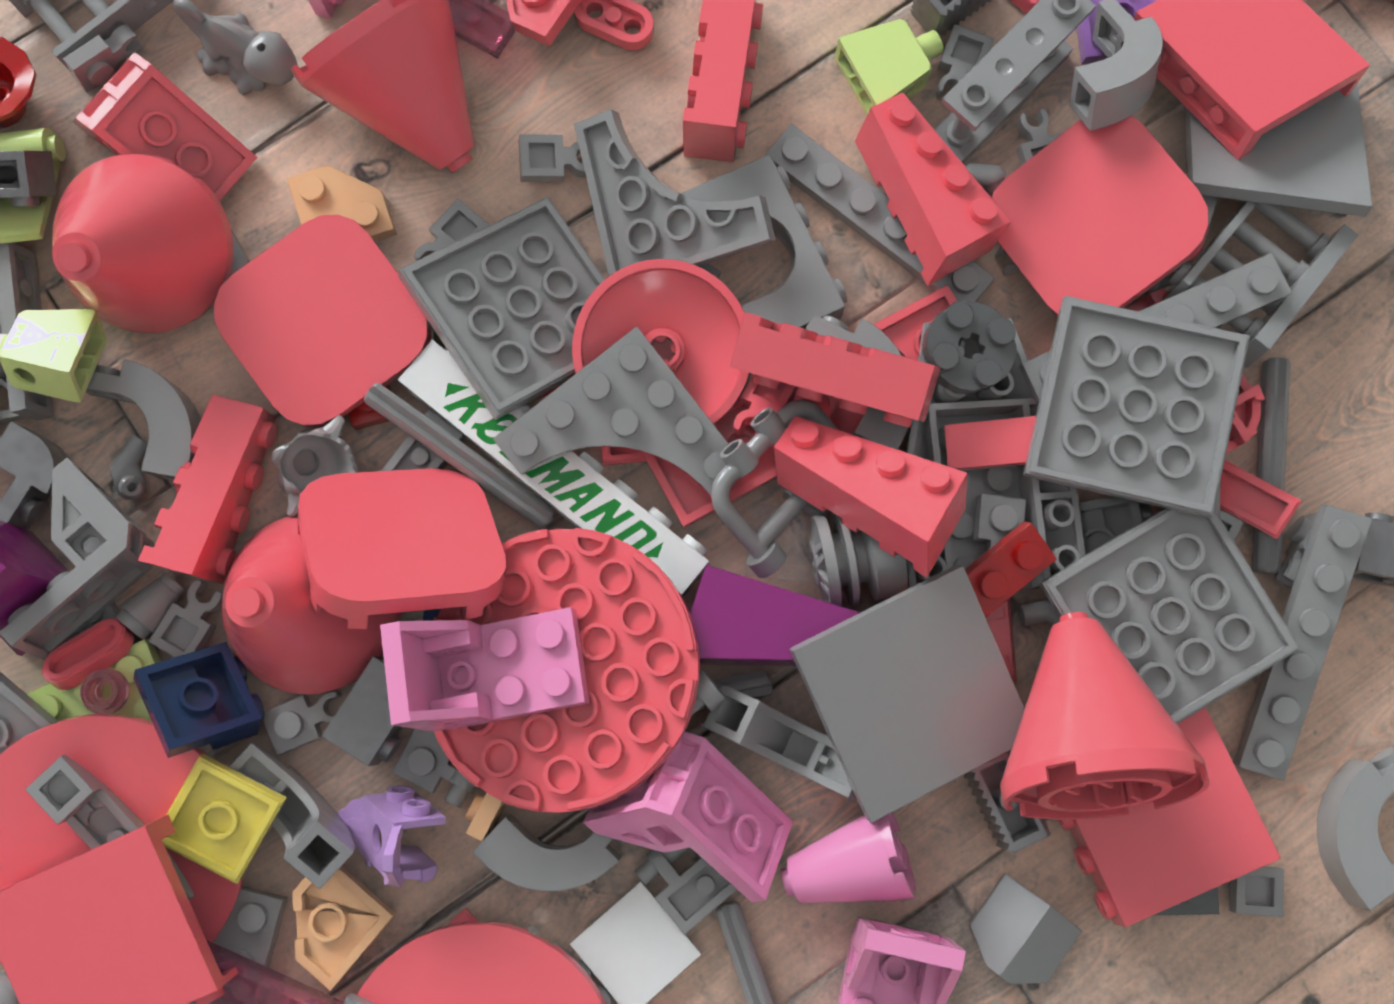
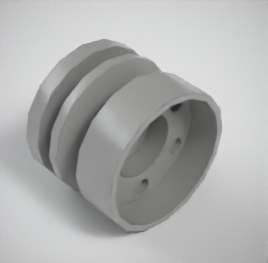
[809,514,908,606]

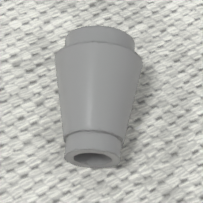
[116,572,185,640]

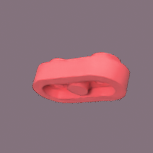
[574,0,654,50]

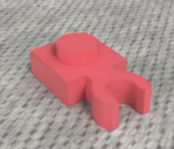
[733,374,797,436]

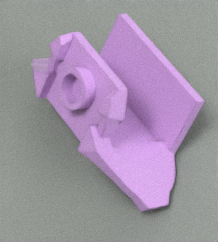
[338,786,446,887]

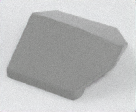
[969,873,1082,984]

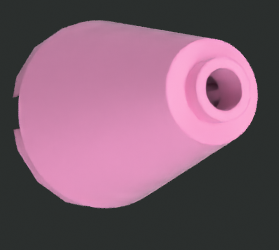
[781,812,916,904]

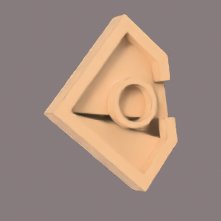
[287,165,397,242]
[292,866,396,991]

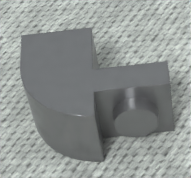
[0,421,69,530]

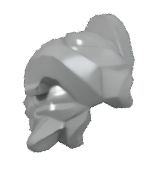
[272,415,357,517]

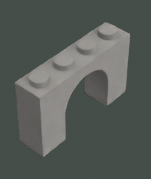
[681,154,847,329]

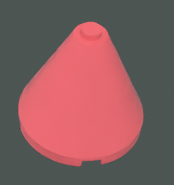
[290,0,475,173]
[52,154,234,333]
[221,514,402,695]
[1000,612,1209,820]

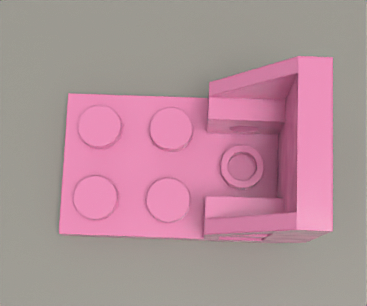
[380,607,590,731]
[583,732,793,903]
[838,916,966,1004]

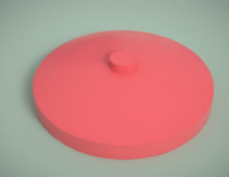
[572,259,749,424]

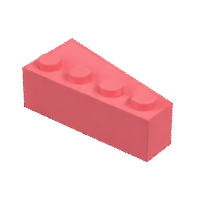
[683,0,764,163]
[855,93,1011,286]
[729,312,941,428]
[138,394,277,585]
[774,416,967,578]

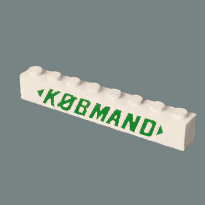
[398,340,709,598]

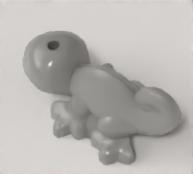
[173,0,298,95]

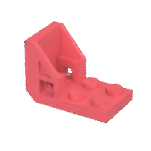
[73,52,258,202]

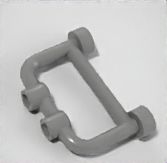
[711,400,838,578]

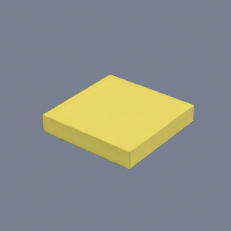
[162,753,287,884]

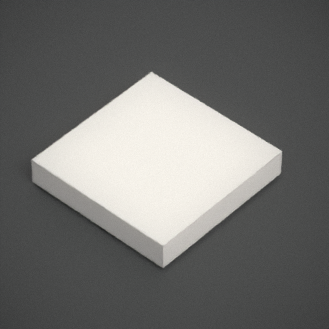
[570,880,701,1004]

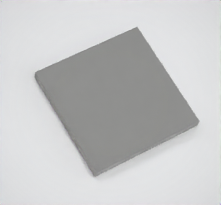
[1184,83,1373,217]
[398,197,605,420]
[1023,296,1250,518]
[1038,508,1300,724]
[789,564,1025,823]

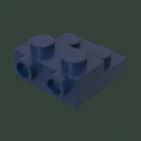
[133,642,265,758]

